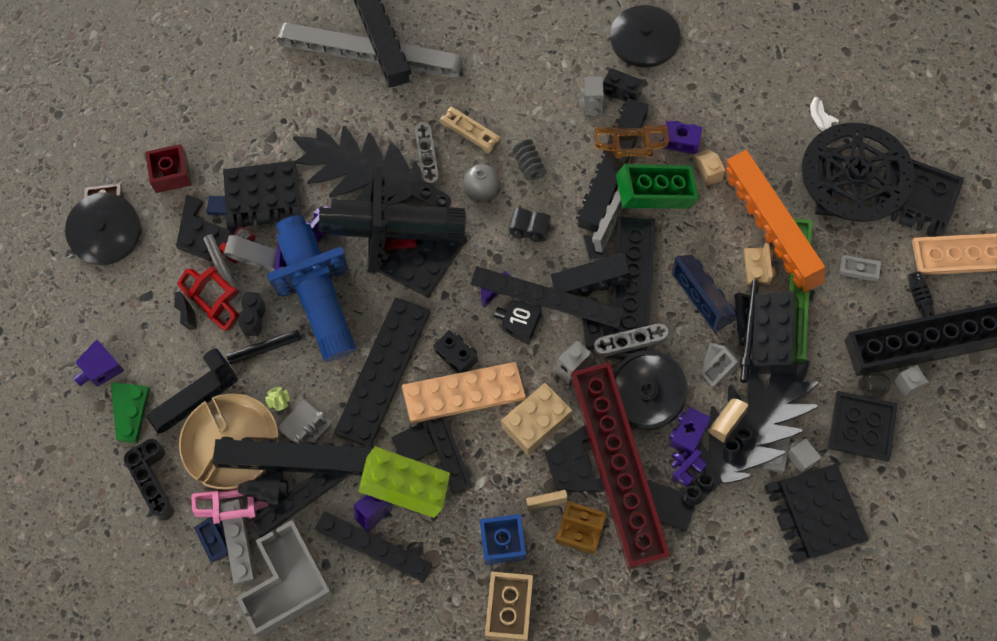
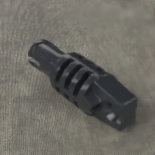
[908,272,935,317]

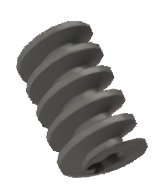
[513,139,547,180]

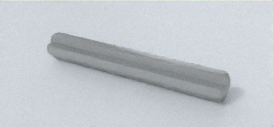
[204,234,241,303]

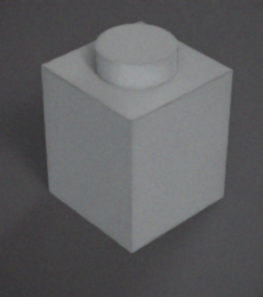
[895,365,928,398]
[787,439,821,474]

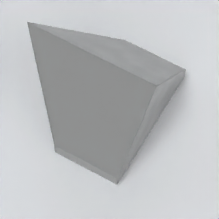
[700,342,739,387]

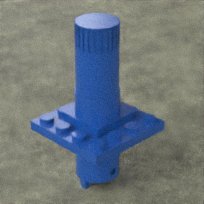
[267,215,357,362]

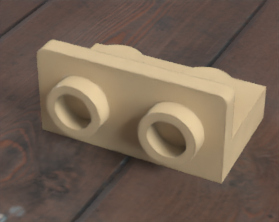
[743,243,775,286]

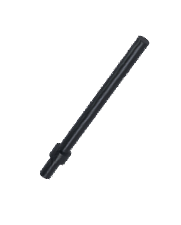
[740,280,759,383]

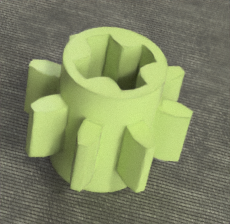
[265,387,291,411]

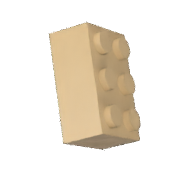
[501,383,572,455]
[485,572,533,641]

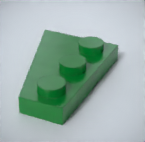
[111,382,150,444]

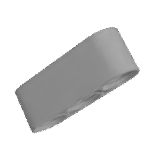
[224,235,277,271]

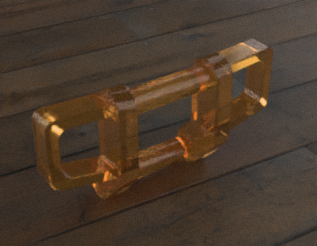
[594,125,669,158]

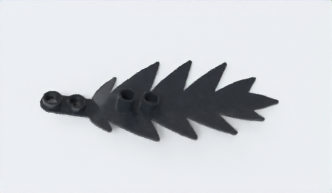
[293,126,451,207]
[683,361,819,505]

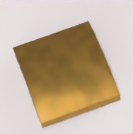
[555,501,607,555]

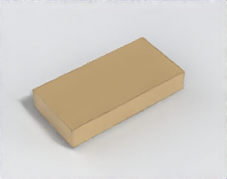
[526,490,568,511]

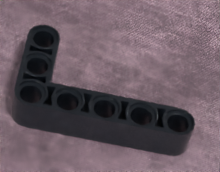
[147,348,238,434]

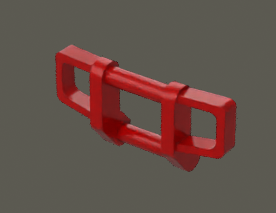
[177,266,239,331]

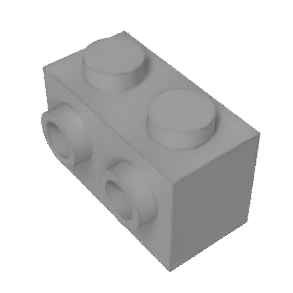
[580,77,603,116]

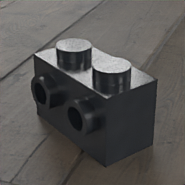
[603,68,643,102]
[433,330,478,373]

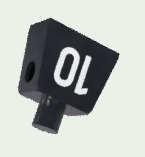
[494,301,542,345]

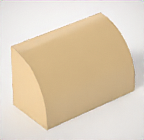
[707,399,749,443]

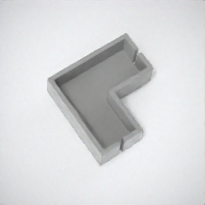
[236,520,334,639]

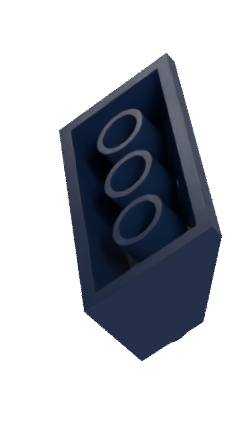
[672,255,736,333]

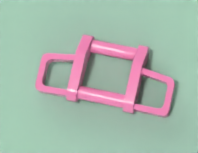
[191,489,268,524]

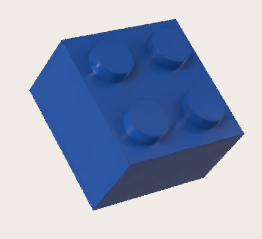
[479,514,526,565]

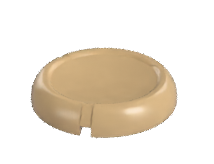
[179,393,279,490]

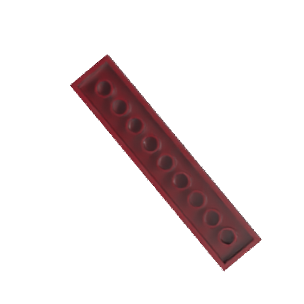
[571,362,670,570]

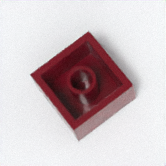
[145,144,191,193]

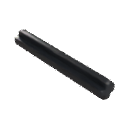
[227,330,301,364]

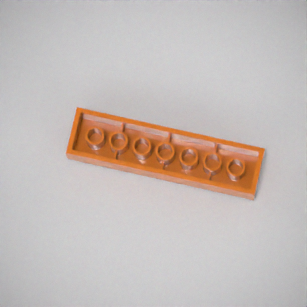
[725,149,825,293]

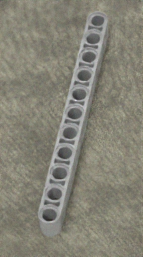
[277,23,463,77]

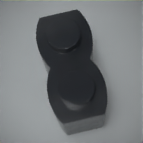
[509,208,551,242]
[238,292,265,337]

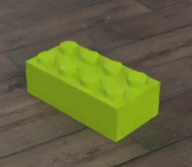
[358,446,450,518]

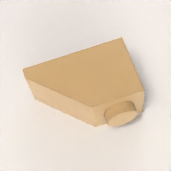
[692,150,725,187]

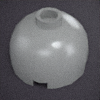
[463,164,500,202]

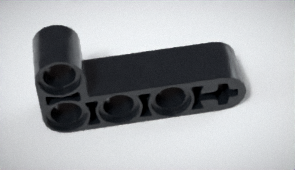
[124,439,174,521]

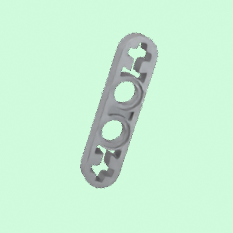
[415,122,439,187]
[594,323,668,357]

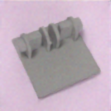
[277,399,332,444]

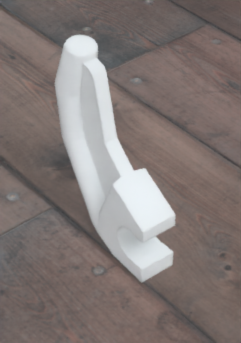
[810,97,839,131]

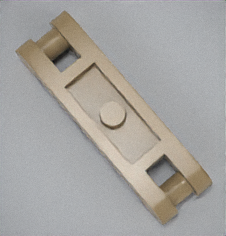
[439,106,501,154]

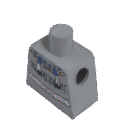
[555,341,594,385]

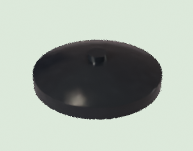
[610,5,680,68]
[65,193,141,265]
[613,351,688,430]

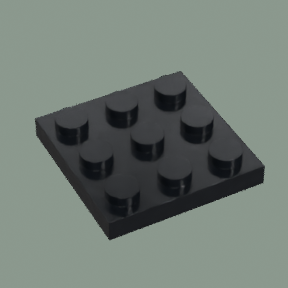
[828,391,898,462]

